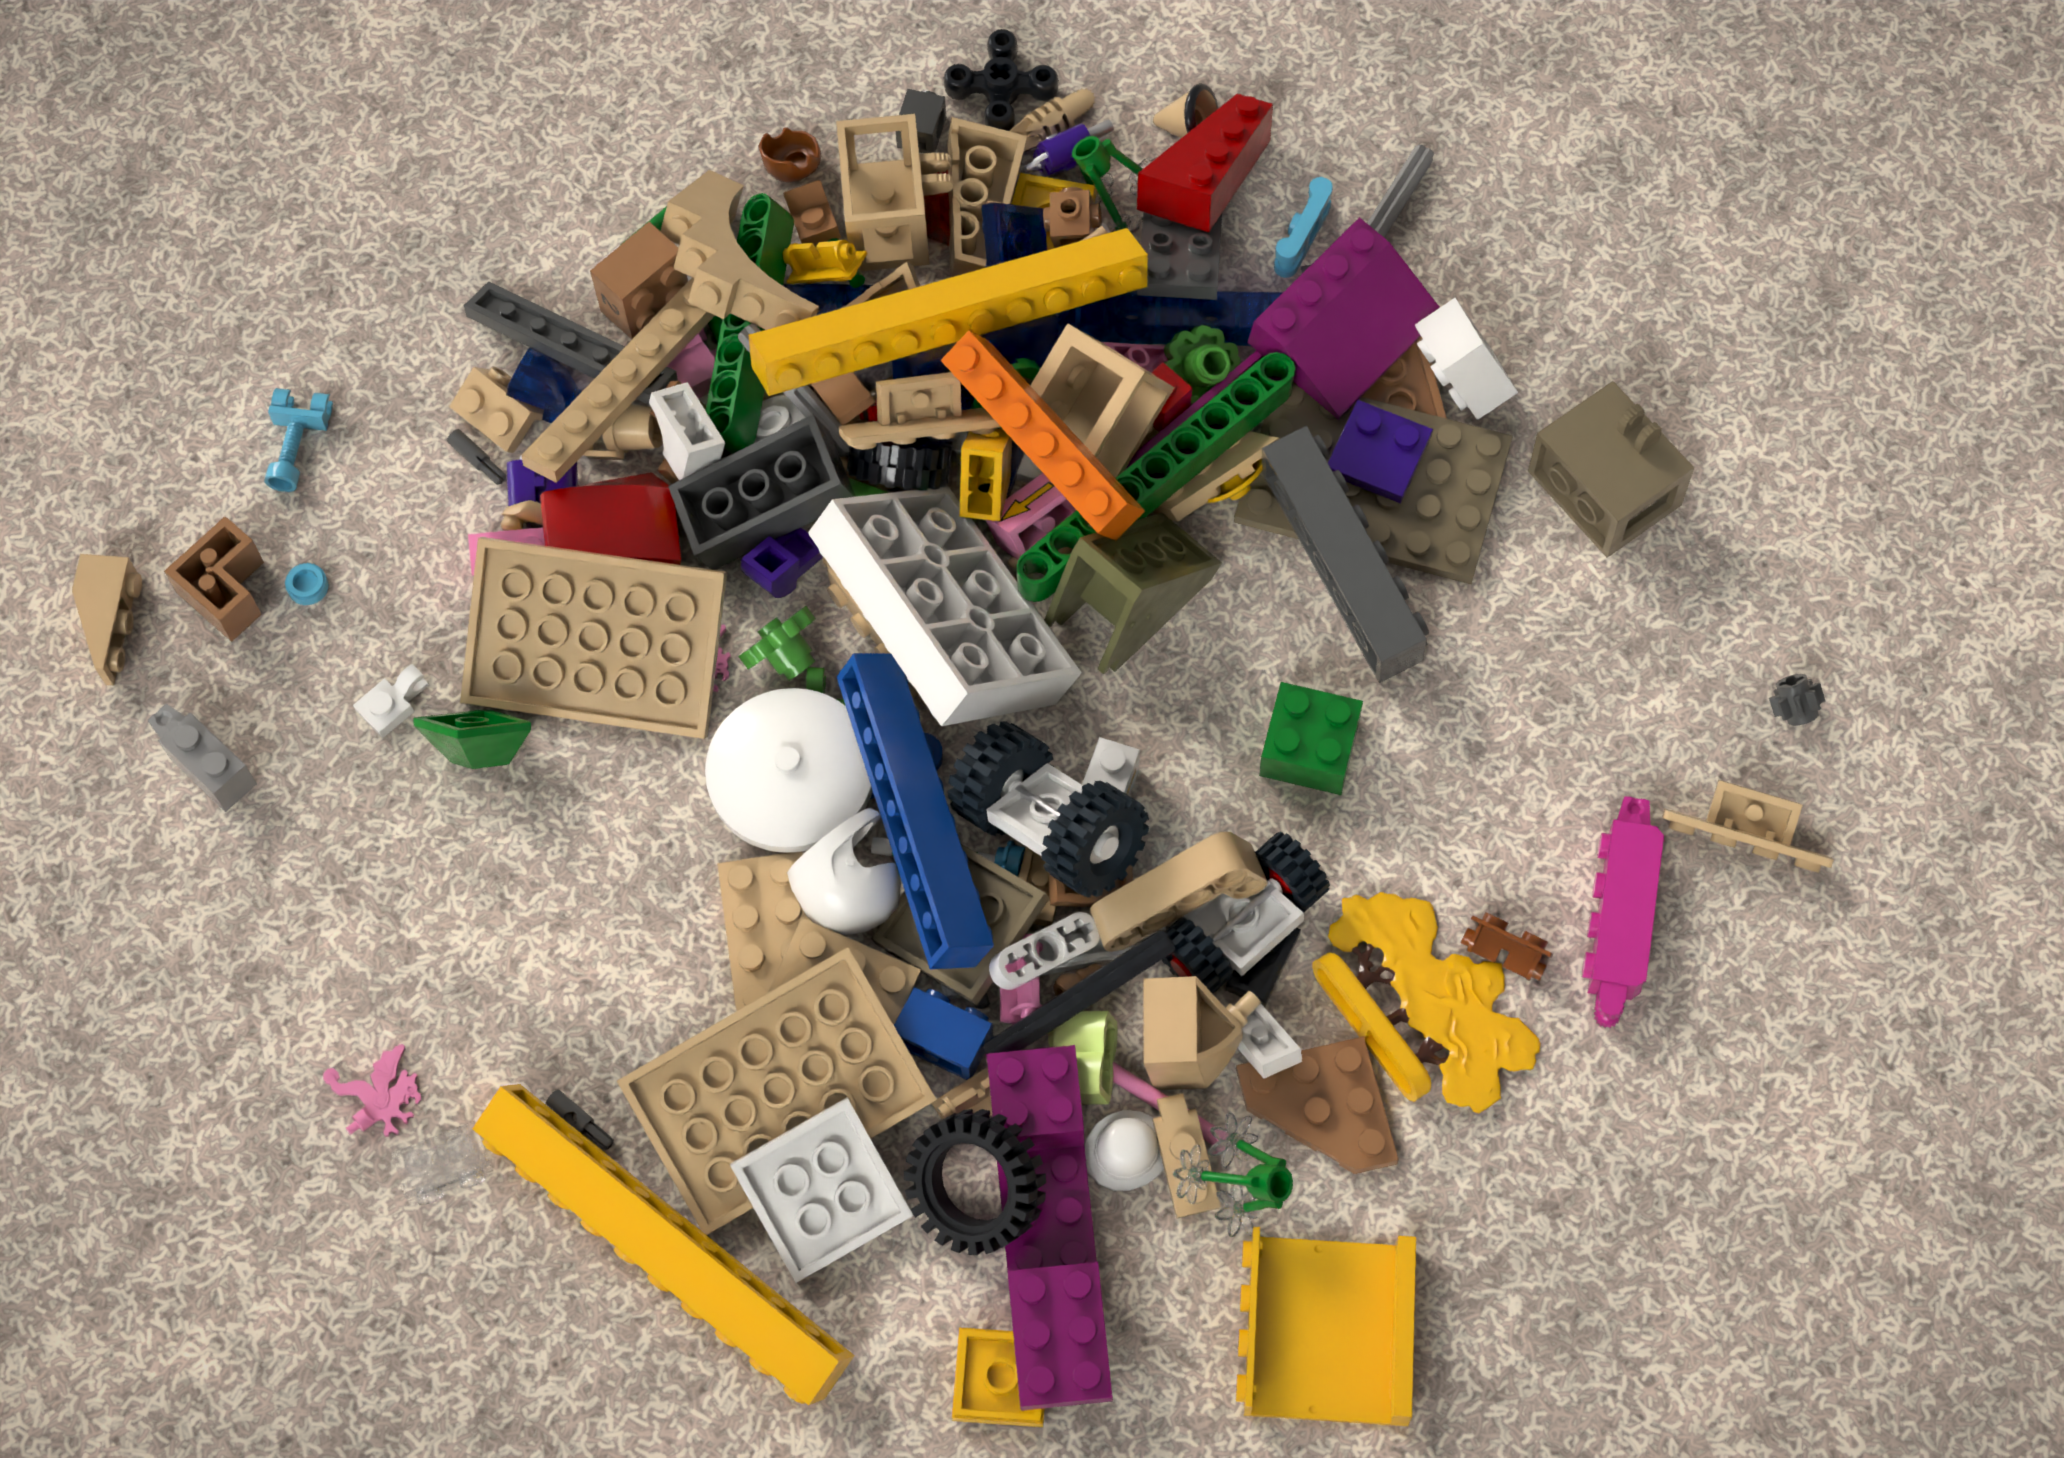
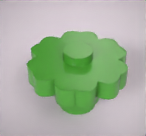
[1164,325,1242,405]
[738,606,816,681]

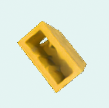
[959,428,1012,521]

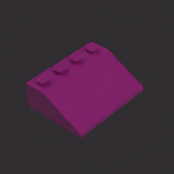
[1248,217,1440,420]

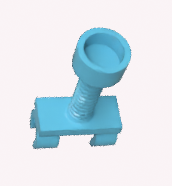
[264,388,333,492]

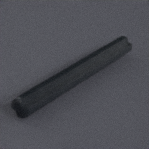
[983,930,1176,1055]

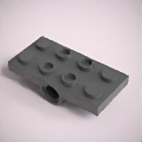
[1137,212,1222,300]

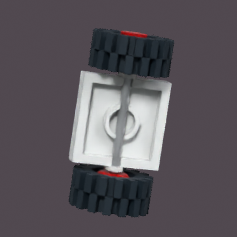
[1162,832,1330,994]

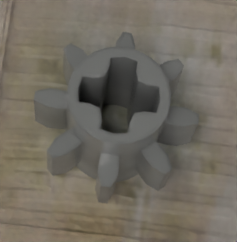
[1769,674,1826,726]

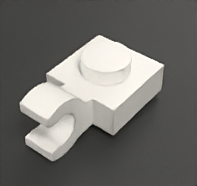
[353,664,429,738]

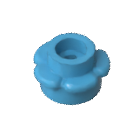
[994,840,1026,877]

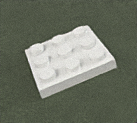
[730,1098,913,1283]

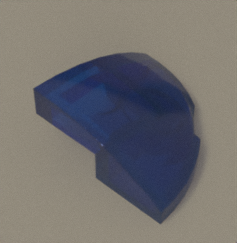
[506,348,582,423]

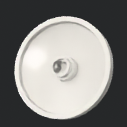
[705,688,873,853]

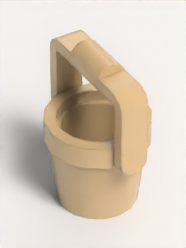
[583,404,663,460]

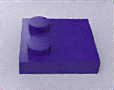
[1328,400,1433,504]

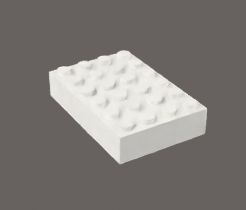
[808,486,1082,726]

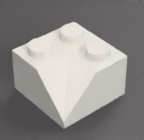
[1415,298,1518,420]

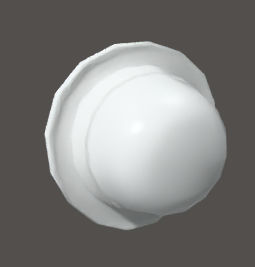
[1084,1110,1164,1191]

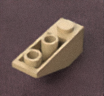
[72,554,142,686]

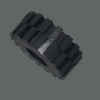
[847,436,953,491]

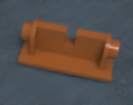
[1461,912,1553,981]

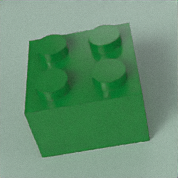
[1259,682,1363,795]

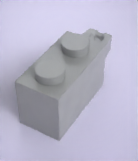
[148,704,257,812]

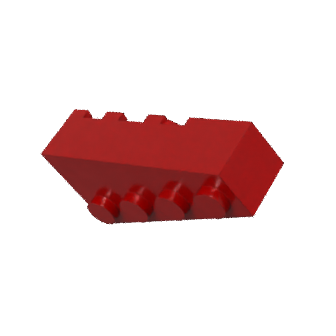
[1137,93,1273,232]

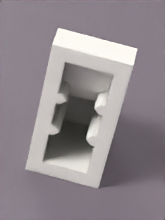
[649,382,725,480]

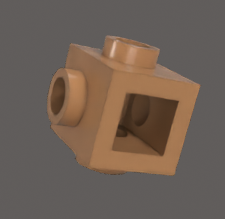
[1043,187,1102,248]

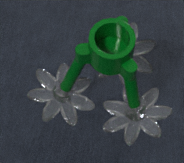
[1173,1112,1293,1237]

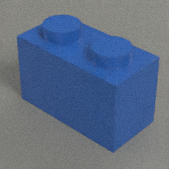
[894,987,994,1080]

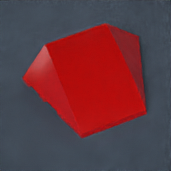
[540,472,681,565]

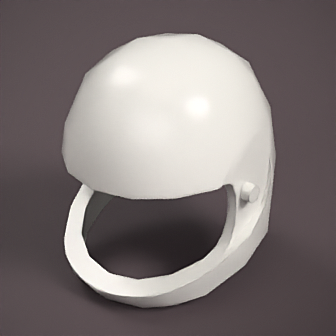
[787,808,902,935]

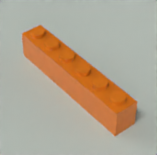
[941,331,1145,541]

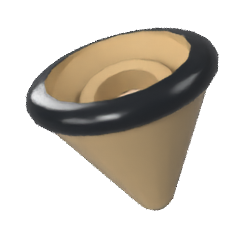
[1153,83,1219,138]

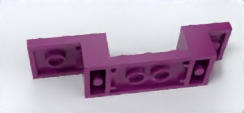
[987,1045,1113,1411]

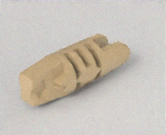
[1010,88,1096,153]

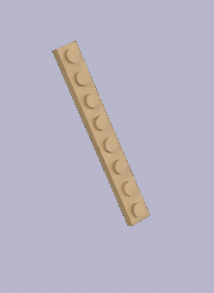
[522,278,715,483]

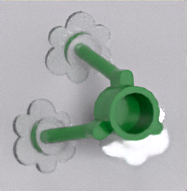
[1072,136,1157,234]

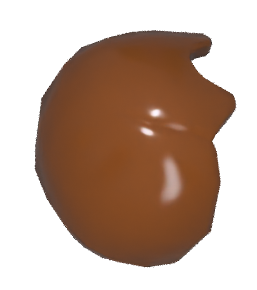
[758,127,822,183]

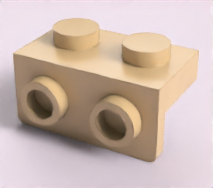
[449,366,549,453]

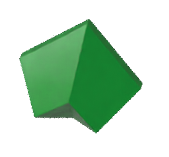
[413,709,531,769]

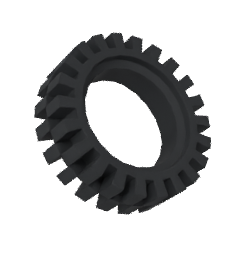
[904,1109,1046,1255]

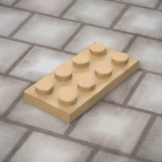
[717,852,812,1011]

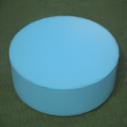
[285,563,329,605]

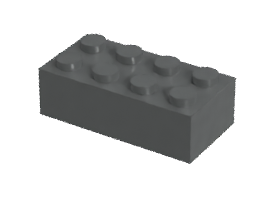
[668,414,856,570]

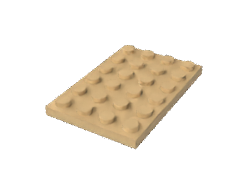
[460,537,727,739]
[617,947,937,1235]

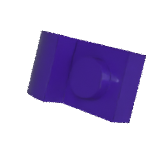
[741,528,823,598]

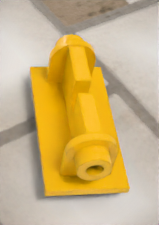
[783,240,868,284]

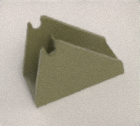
[1044,513,1222,674]

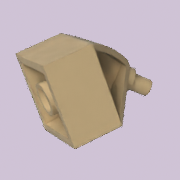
[1143,976,1261,1090]

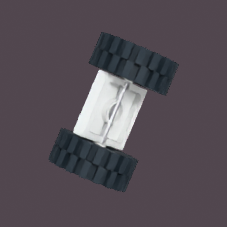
[948,721,1149,898]

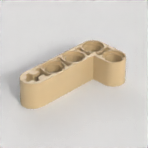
[1089,832,1268,952]

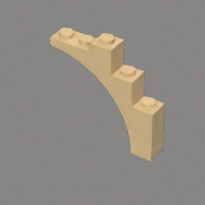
[660,170,819,330]

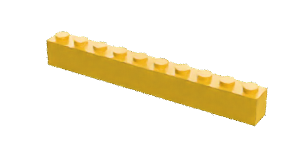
[748,228,1148,396]
[472,1084,855,1405]

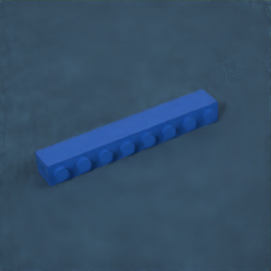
[837,653,994,970]

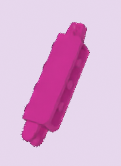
[1582,796,1664,1029]

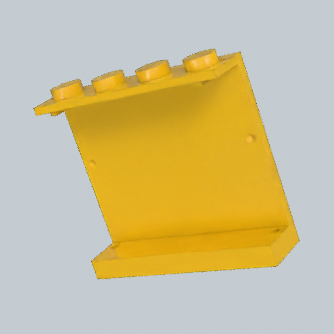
[1236,1227,1416,1426]

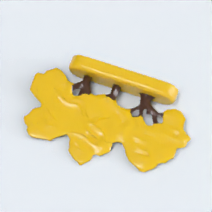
[1312,892,1541,1114]

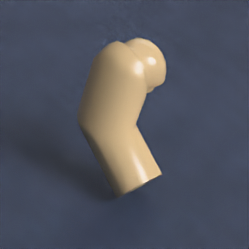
[500,500,543,531]

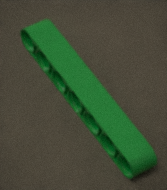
[706,193,794,454]

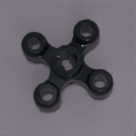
[943,29,1059,131]

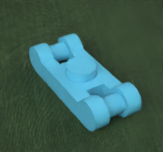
[1274,177,1333,278]

